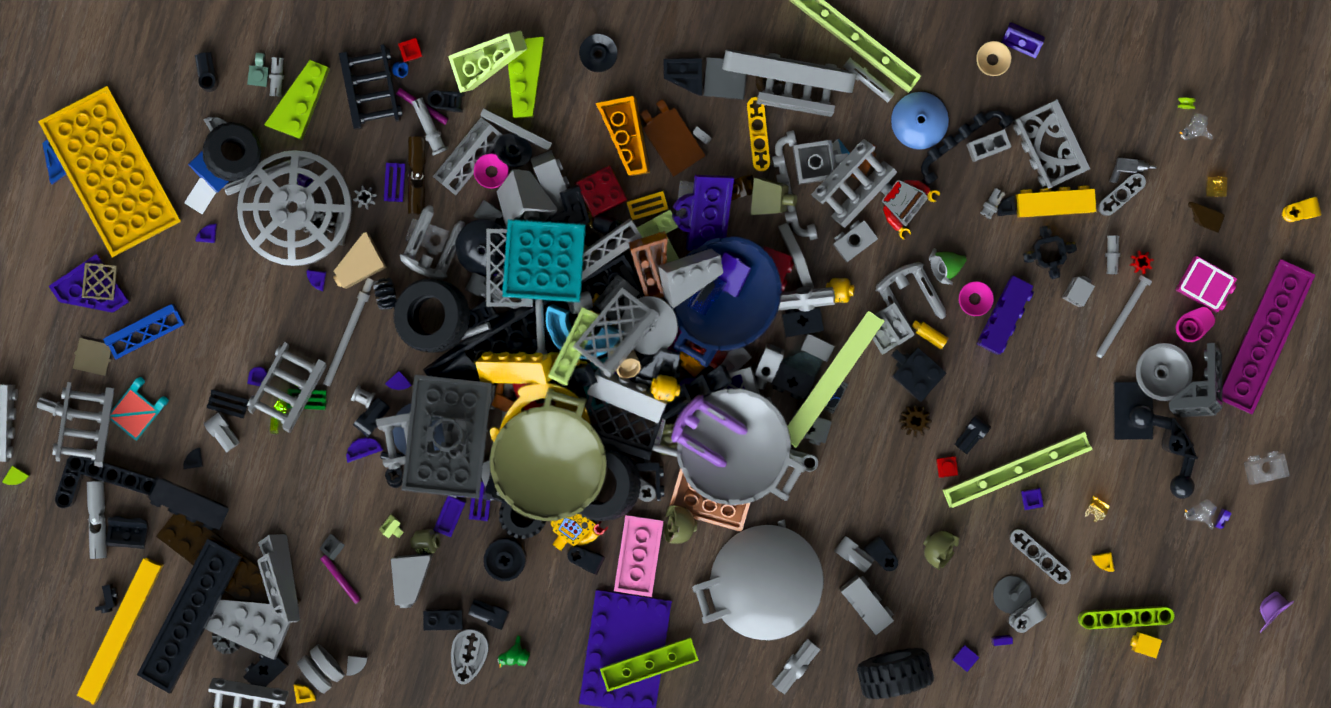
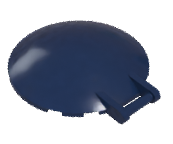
[671,236,782,367]

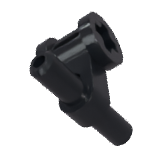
[380,452,405,488]

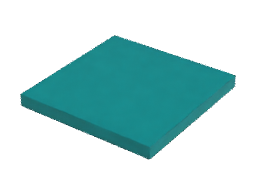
[502,219,586,302]

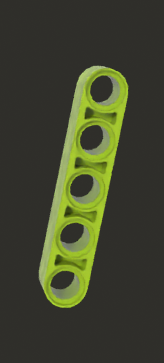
[1078,606,1175,629]

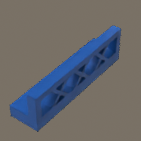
[103,304,185,360]

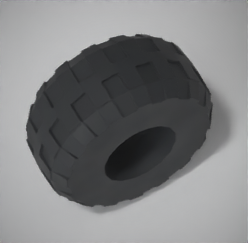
[202,122,261,181]

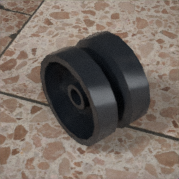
[483,538,526,581]

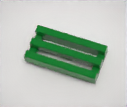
[287,389,327,410]

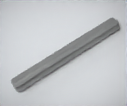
[224,152,315,195]

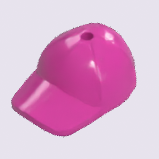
[1176,307,1215,342]

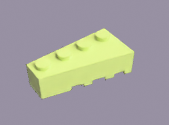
[448,31,527,93]

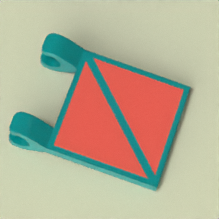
[110,377,169,441]

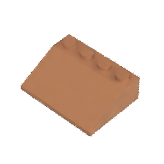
[669,469,751,532]

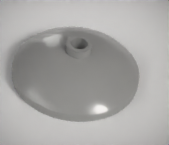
[1136,343,1193,401]

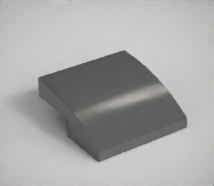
[703,58,747,100]

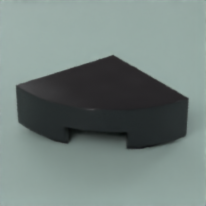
[997,195,1017,217]
[183,447,203,470]

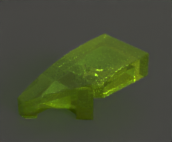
[270,399,287,434]

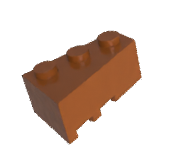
[628,231,668,298]

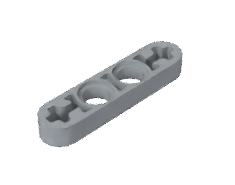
[1009,529,1071,584]

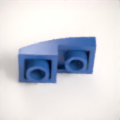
[188,151,229,193]

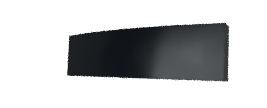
[662,365,732,420]

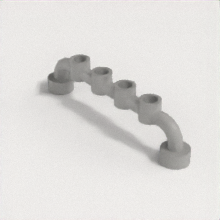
[772,130,818,240]

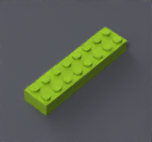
[600,637,699,692]

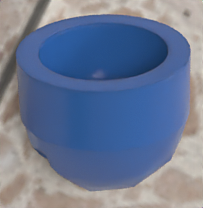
[392,62,409,78]

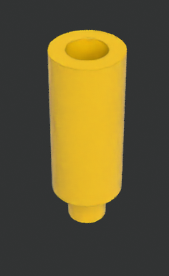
[911,320,949,349]

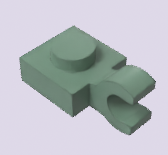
[247,53,269,87]

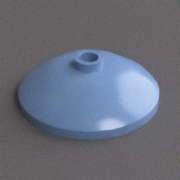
[891,92,949,149]

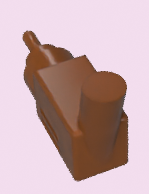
[491,383,523,413]

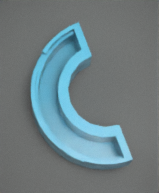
[546,304,624,359]

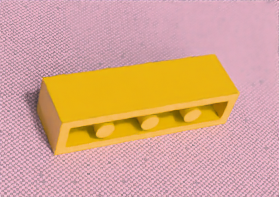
[1016,186,1096,218]
[475,352,553,384]

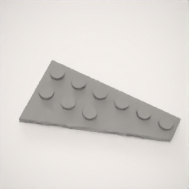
[205,600,291,660]

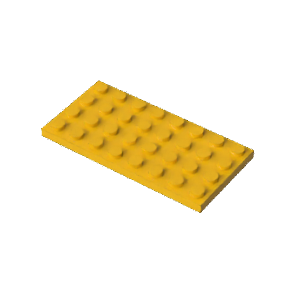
[38,86,181,258]

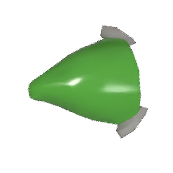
[929,248,967,285]

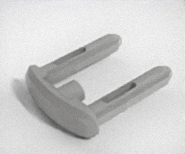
[400,205,465,280]
[875,262,946,329]

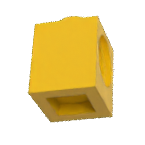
[1130,631,1162,658]

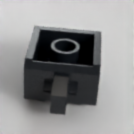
[891,348,947,402]

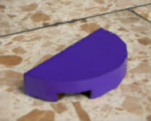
[346,437,384,463]

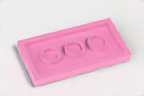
[614,515,663,597]

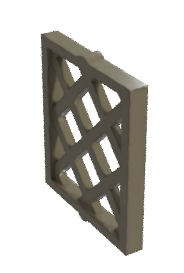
[82,263,117,300]

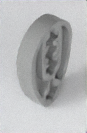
[451,629,489,684]

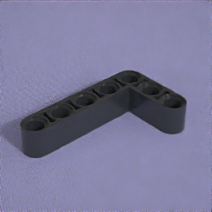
[55,455,155,508]

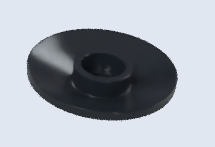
[579,34,618,72]
[494,134,532,167]

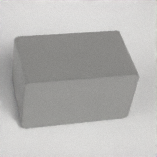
[800,334,835,362]

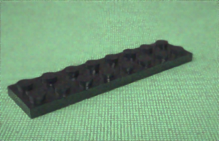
[137,539,242,693]

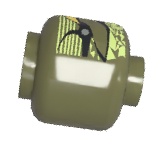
[410,529,440,555]

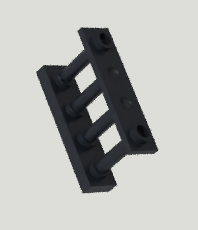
[339,44,403,130]

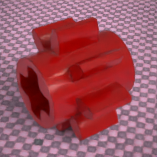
[1129,251,1154,274]

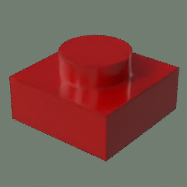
[398,38,423,63]
[936,456,958,478]

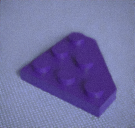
[49,254,129,313]

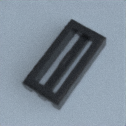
[206,390,249,419]

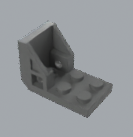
[1169,343,1223,417]

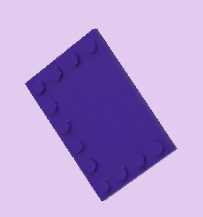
[579,590,672,708]

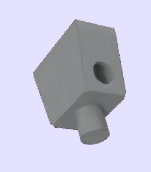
[754,343,785,390]

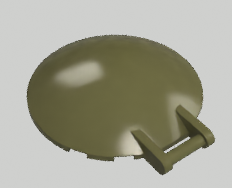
[490,388,607,521]

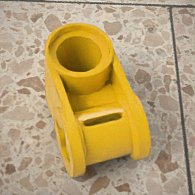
[1282,197,1322,222]

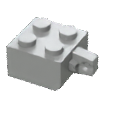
[793,140,848,185]

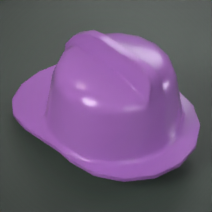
[1260,592,1294,633]

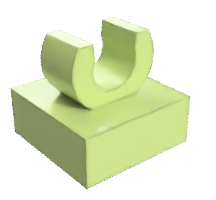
[379,514,404,538]

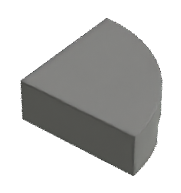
[203,117,227,131]
[693,127,712,144]
[347,656,368,676]

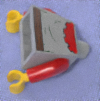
[880,180,940,240]

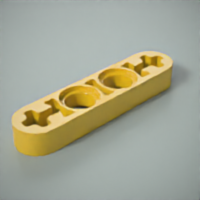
[747,97,770,172]

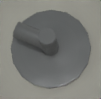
[993,576,1031,614]

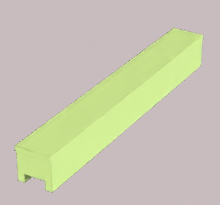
[789,0,921,93]
[787,311,885,448]
[943,431,1093,508]

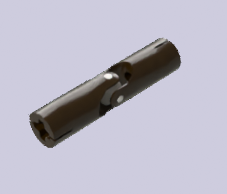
[408,137,426,214]

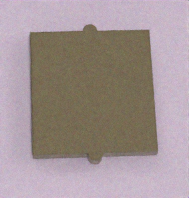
[73,338,111,376]

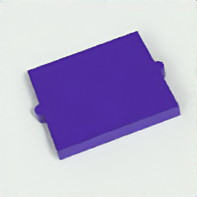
[713,252,751,297]

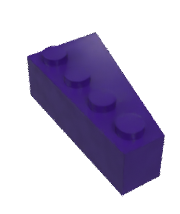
[976,276,1034,355]

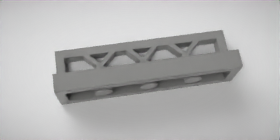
[433,118,502,195]
[582,219,642,280]

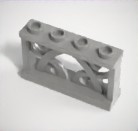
[1013,100,1090,189]

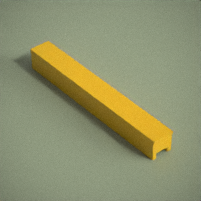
[77,557,164,705]

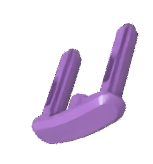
[671,395,748,467]

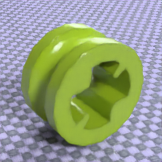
[1178,98,1196,109]

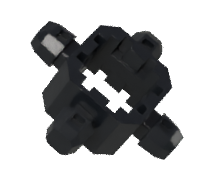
[1023,225,1077,279]

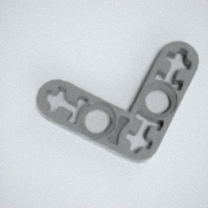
[778,223,814,289]

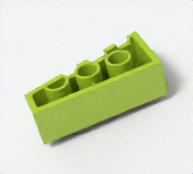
[508,37,545,119]
[264,60,330,140]

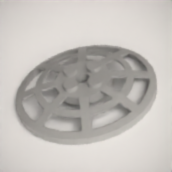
[237,150,352,266]

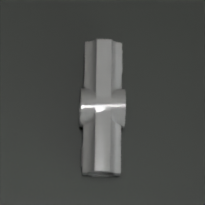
[778,286,835,311]
[771,639,820,694]

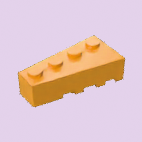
[596,96,650,176]

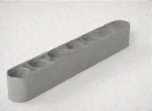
[722,49,856,93]

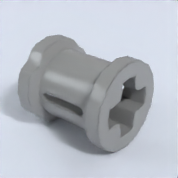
[351,385,376,409]

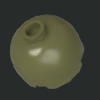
[664,505,697,544]
[923,531,960,570]

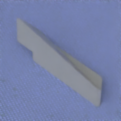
[257,534,300,623]

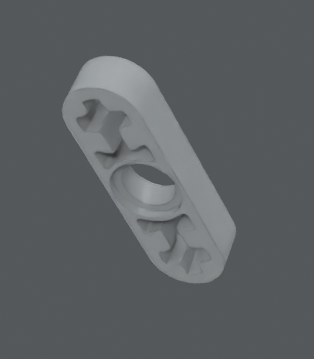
[1098,173,1146,216]

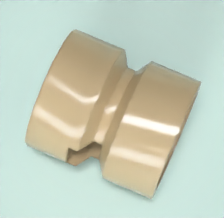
[610,343,641,379]

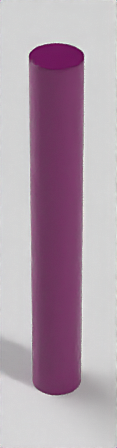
[396,88,449,125]
[320,555,361,604]

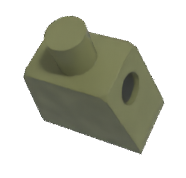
[751,177,797,215]

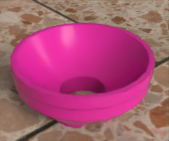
[474,154,509,189]
[959,281,994,316]

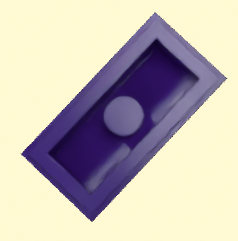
[1001,22,1045,58]

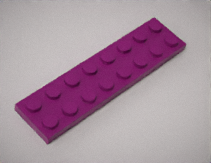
[1222,259,1315,415]

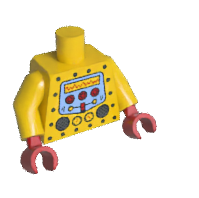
[550,514,608,551]

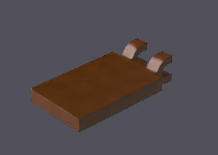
[640,99,706,177]

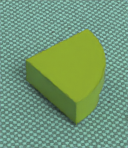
[2,466,30,485]

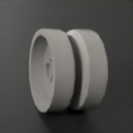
[297,644,345,694]

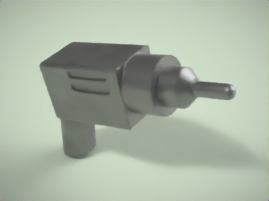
[1109,158,1157,183]

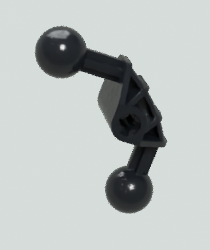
[1129,404,1198,499]

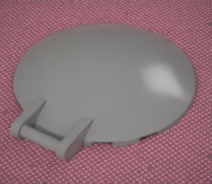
[677,389,806,505]
[692,525,824,640]

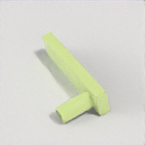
[549,307,599,385]

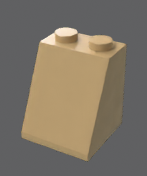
[333,232,387,289]

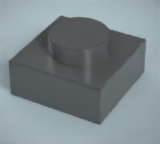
[319,534,345,560]

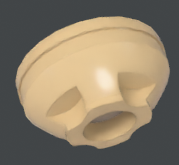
[976,41,1011,76]

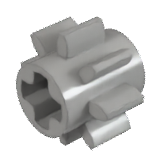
[353,186,377,210]

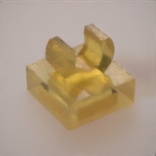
[1206,177,1227,197]
[1085,496,1109,522]

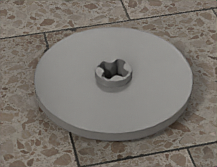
[621,296,678,354]

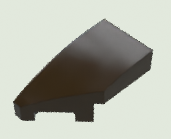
[1188,202,1225,233]

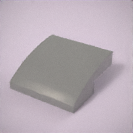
[873,302,915,355]

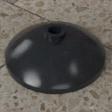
[455,219,507,276]

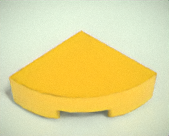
[1091,552,1114,572]
[294,684,316,704]

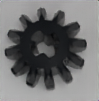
[373,278,397,310]

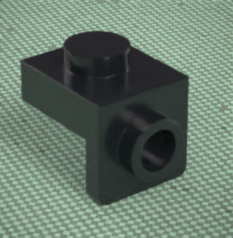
[95,583,118,614]

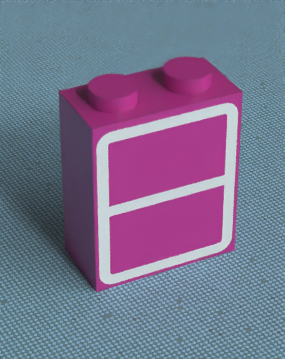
[1175,256,1237,312]

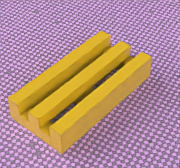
[627,191,669,221]

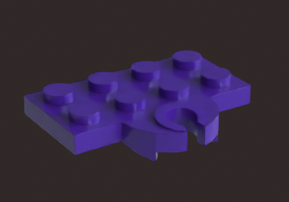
[672,175,734,251]

